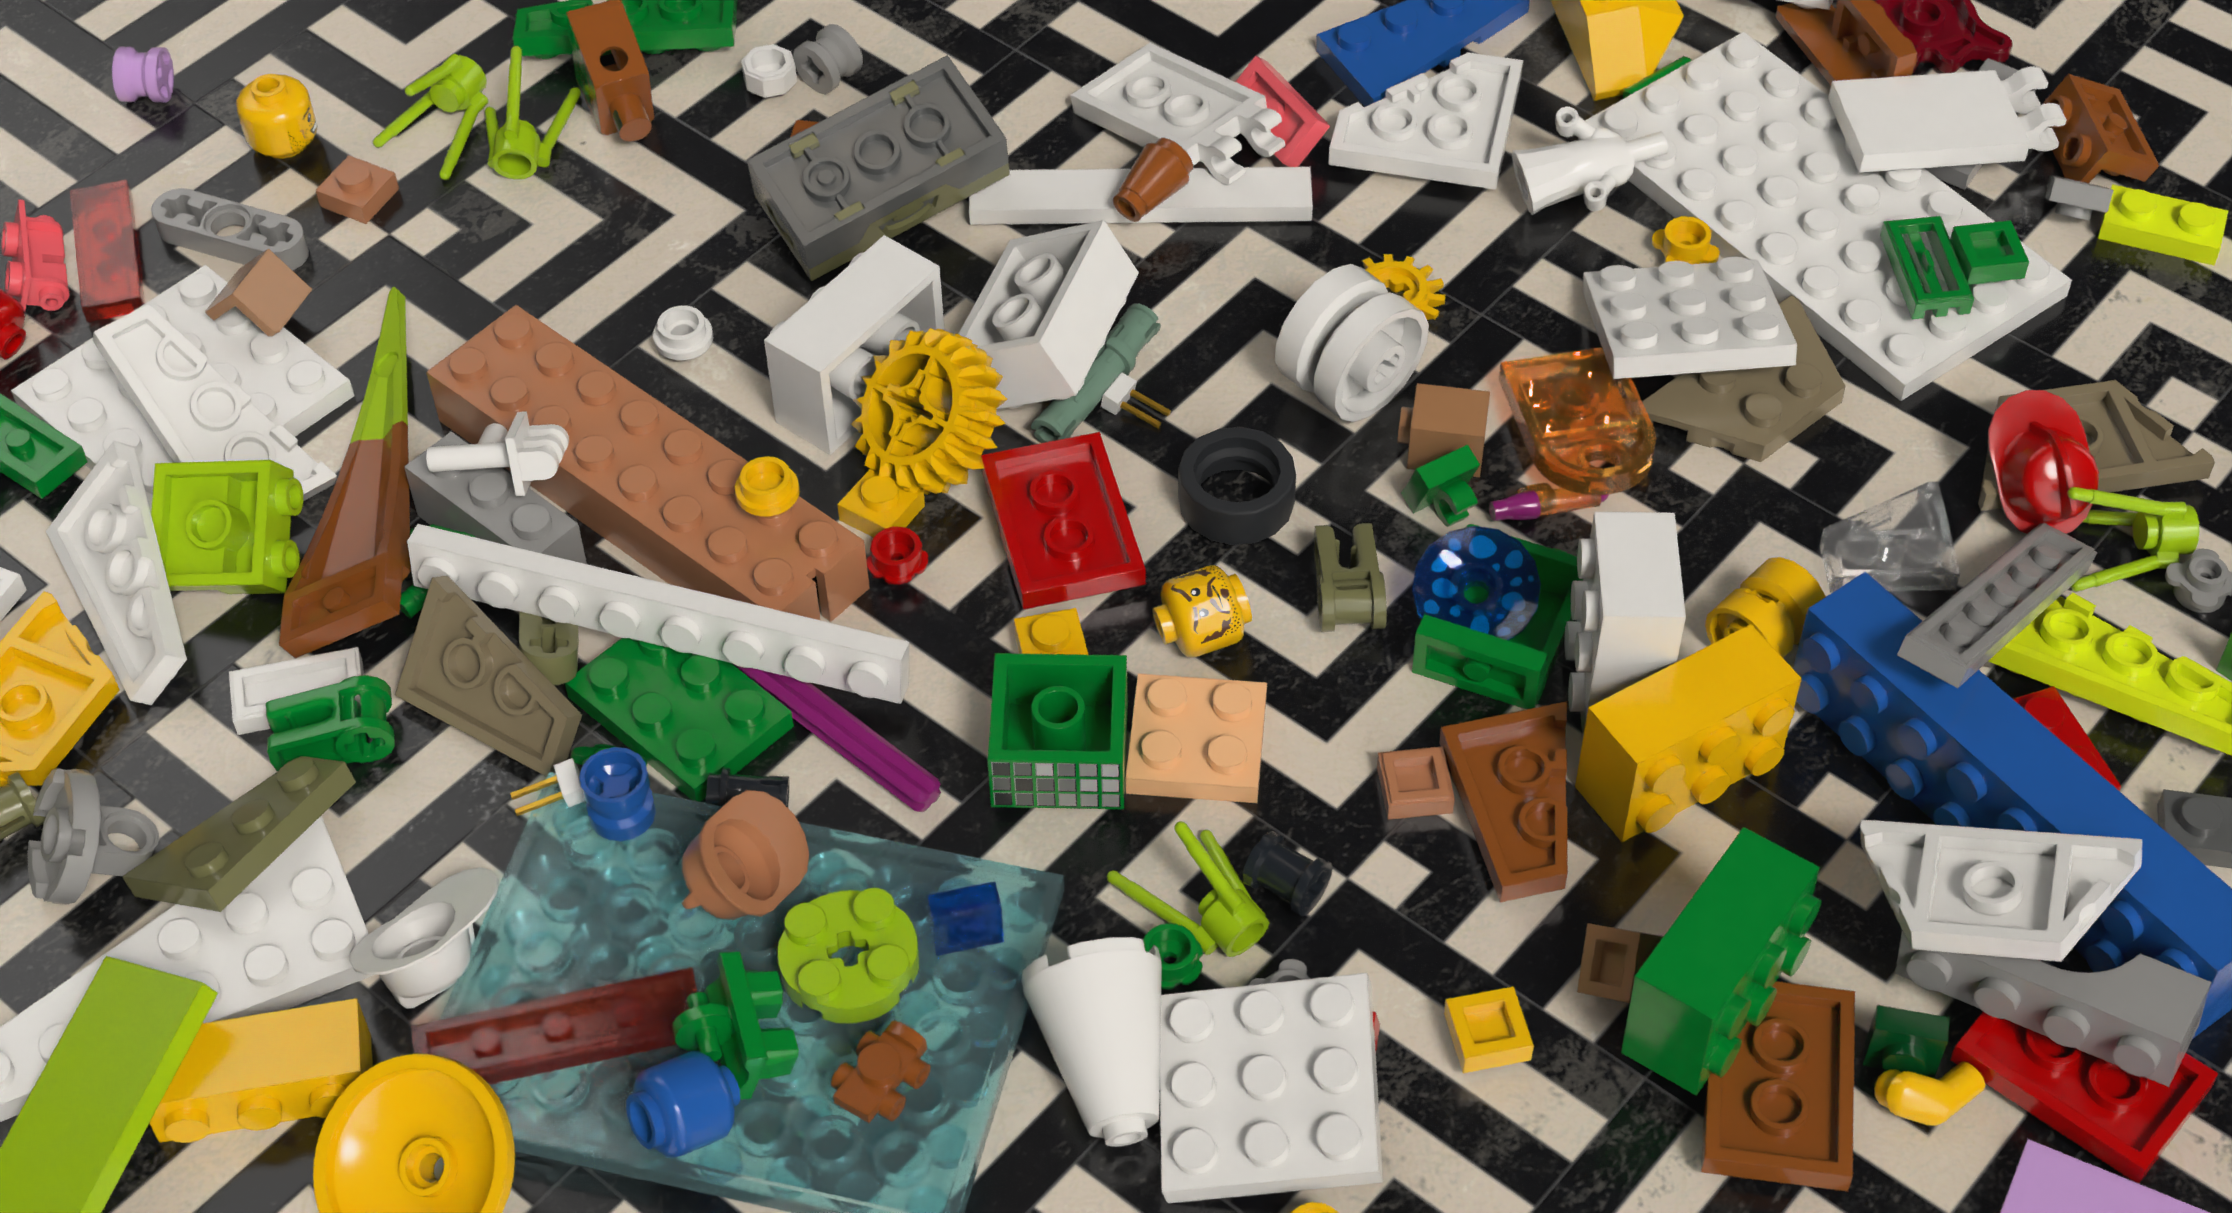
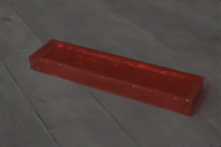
[411,967,698,1085]

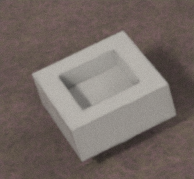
[2044,175,2114,220]

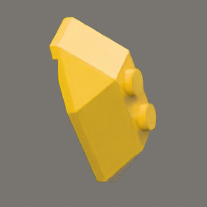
[1550,0,1684,101]

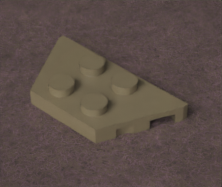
[1633,295,1846,462]
[1978,380,2215,511]

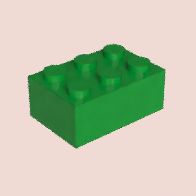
[1621,827,1821,1095]

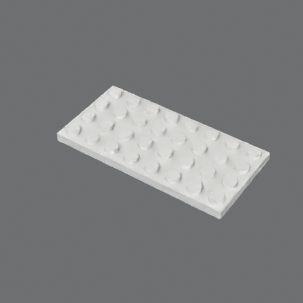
[1578,32,2072,401]

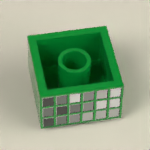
[988,653,1128,809]

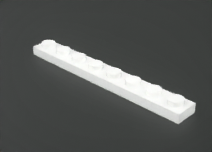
[407,524,909,704]

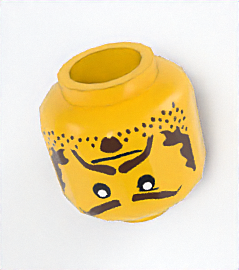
[1152,565,1252,658]

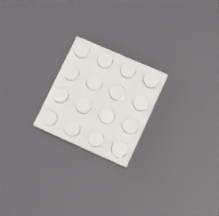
[11,265,354,512]

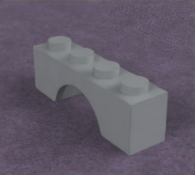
[1895,930,2211,1087]

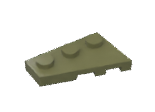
[122,756,356,912]

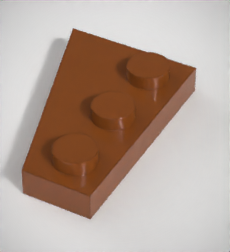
[1439,701,1568,903]

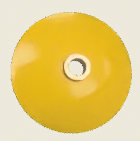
[313,1054,515,1213]

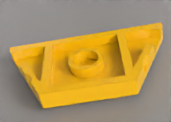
[0,591,120,787]

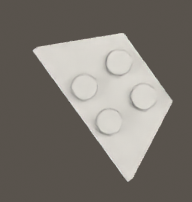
[1860,820,2142,962]

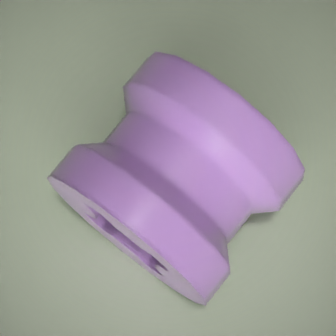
[112,47,174,102]

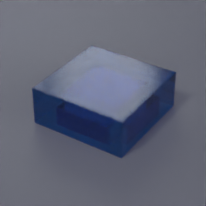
[927,881,1004,956]

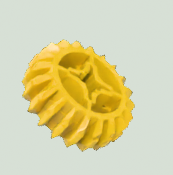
[851,328,1008,495]

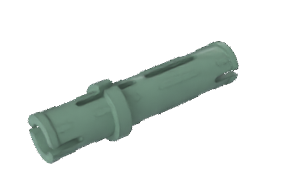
[1031,303,1161,443]

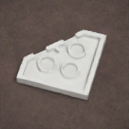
[1328,53,1523,189]

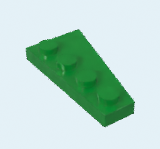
[513,0,738,59]

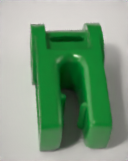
[266,675,395,771]

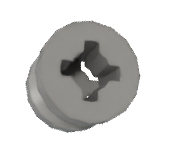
[793,24,863,94]

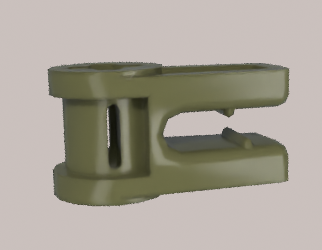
[1314,523,1387,632]

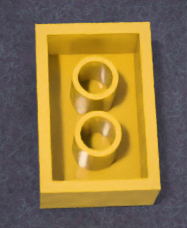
[1575,624,1802,842]

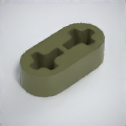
[519,611,579,685]

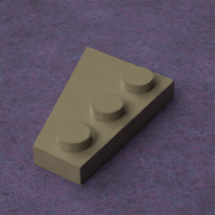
[395,576,582,777]

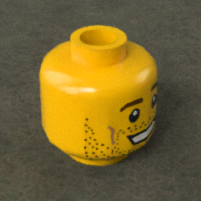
[236,74,317,159]

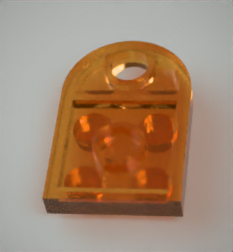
[1499,347,1656,495]

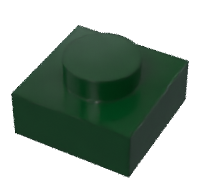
[1863,1005,1949,1078]

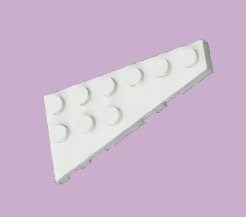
[0,815,374,1122]

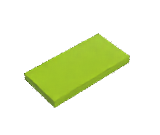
[0,956,218,1213]

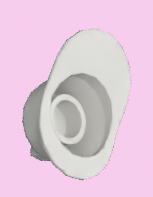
[349,867,499,1009]

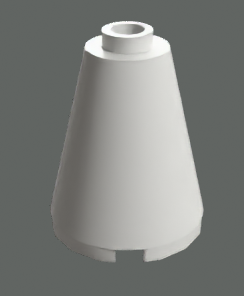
[1021,937,1162,1147]

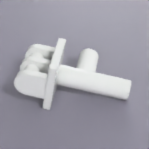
[426,411,569,496]

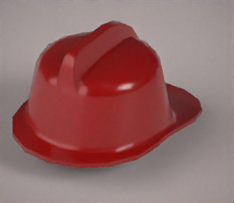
[1988,390,2099,534]

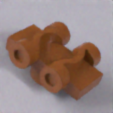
[831,1020,931,1123]

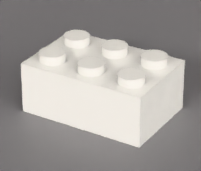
[959,220,1139,409]
[764,235,944,455]
[1564,512,1686,738]

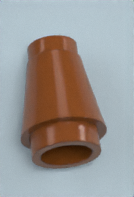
[1113,138,1193,222]

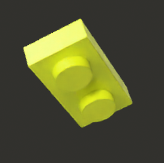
[2098,184,2228,266]

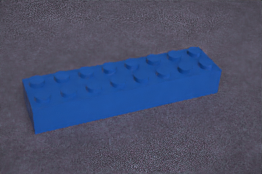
[1793,572,2232,1038]

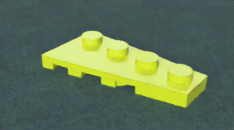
[1988,592,2232,756]

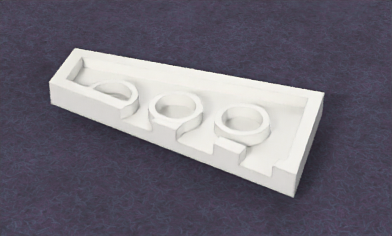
[46,441,187,705]

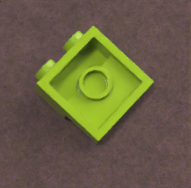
[151,460,304,594]

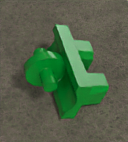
[672,952,799,1100]

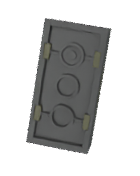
[747,55,1010,281]

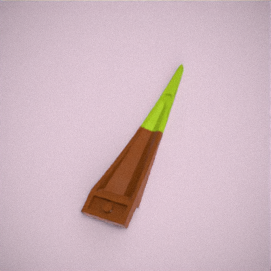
[279,286,411,658]

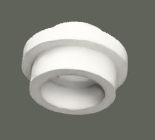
[653,306,713,360]

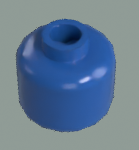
[626,1051,740,1158]

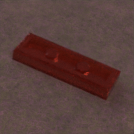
[70,180,145,322]

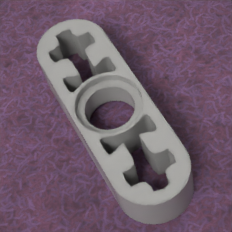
[151,188,309,271]

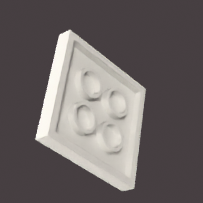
[1583,256,1797,379]
[1160,973,1383,1203]

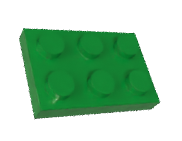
[565,638,794,805]

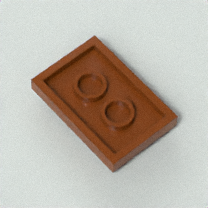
[1701,981,1855,1191]

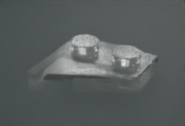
[1820,481,1961,593]

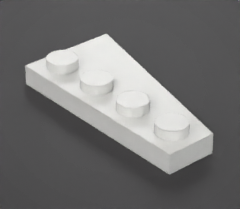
[93,304,337,501]

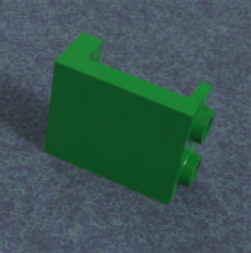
[1412,524,1583,709]

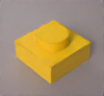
[837,469,925,538]
[1014,608,1088,655]
[1444,986,1534,1073]

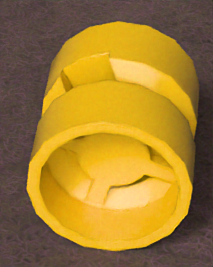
[1705,557,1826,658]

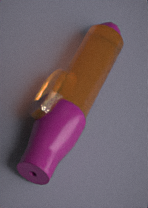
[1489,482,1609,521]

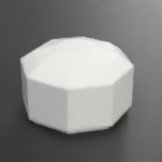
[741,44,797,98]

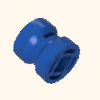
[579,747,656,842]

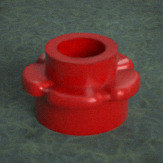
[866,527,928,585]

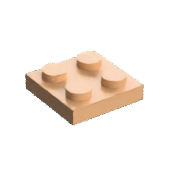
[1125,673,1267,803]

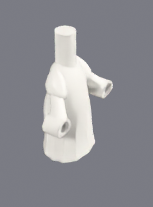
[1512,107,1668,215]

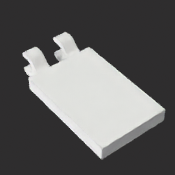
[1071,43,1285,185]
[1828,67,2066,173]

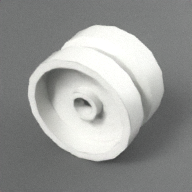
[1275,264,1429,422]

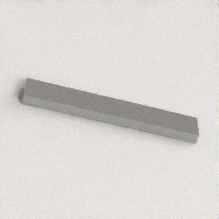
[1897,523,2097,688]

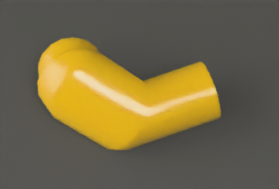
[1874,1062,1985,1126]

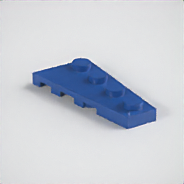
[1316,0,1530,107]

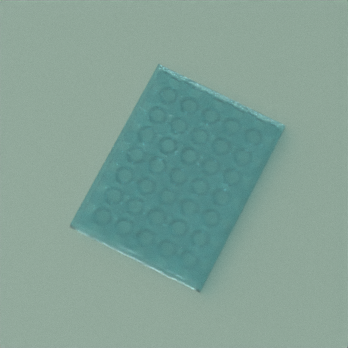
[425,772,1064,1213]

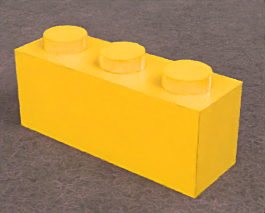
[150,998,373,1143]

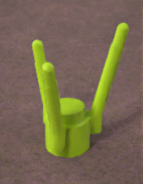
[485,46,581,180]
[373,54,489,180]
[2067,487,2200,592]
[1107,821,1269,957]

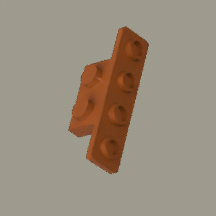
[1776,0,1917,85]

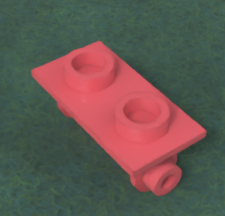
[1,199,69,311]

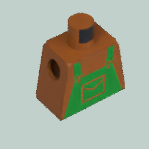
[566,0,654,141]

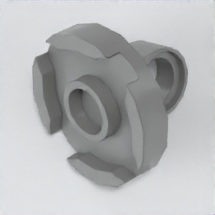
[28,769,159,905]

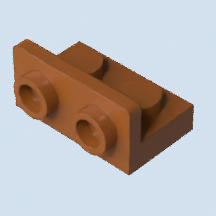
[2043,74,2160,183]

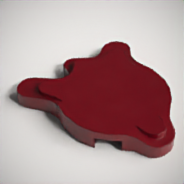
[1874,0,2013,73]

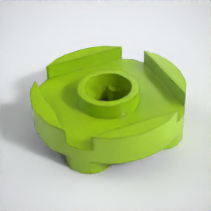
[778,888,919,1024]

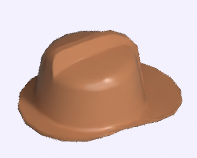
[681,790,809,920]

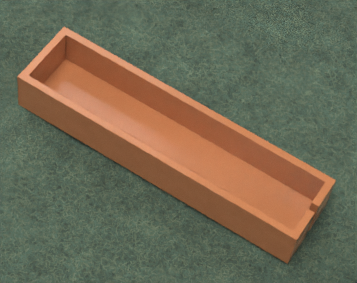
[426,305,870,622]

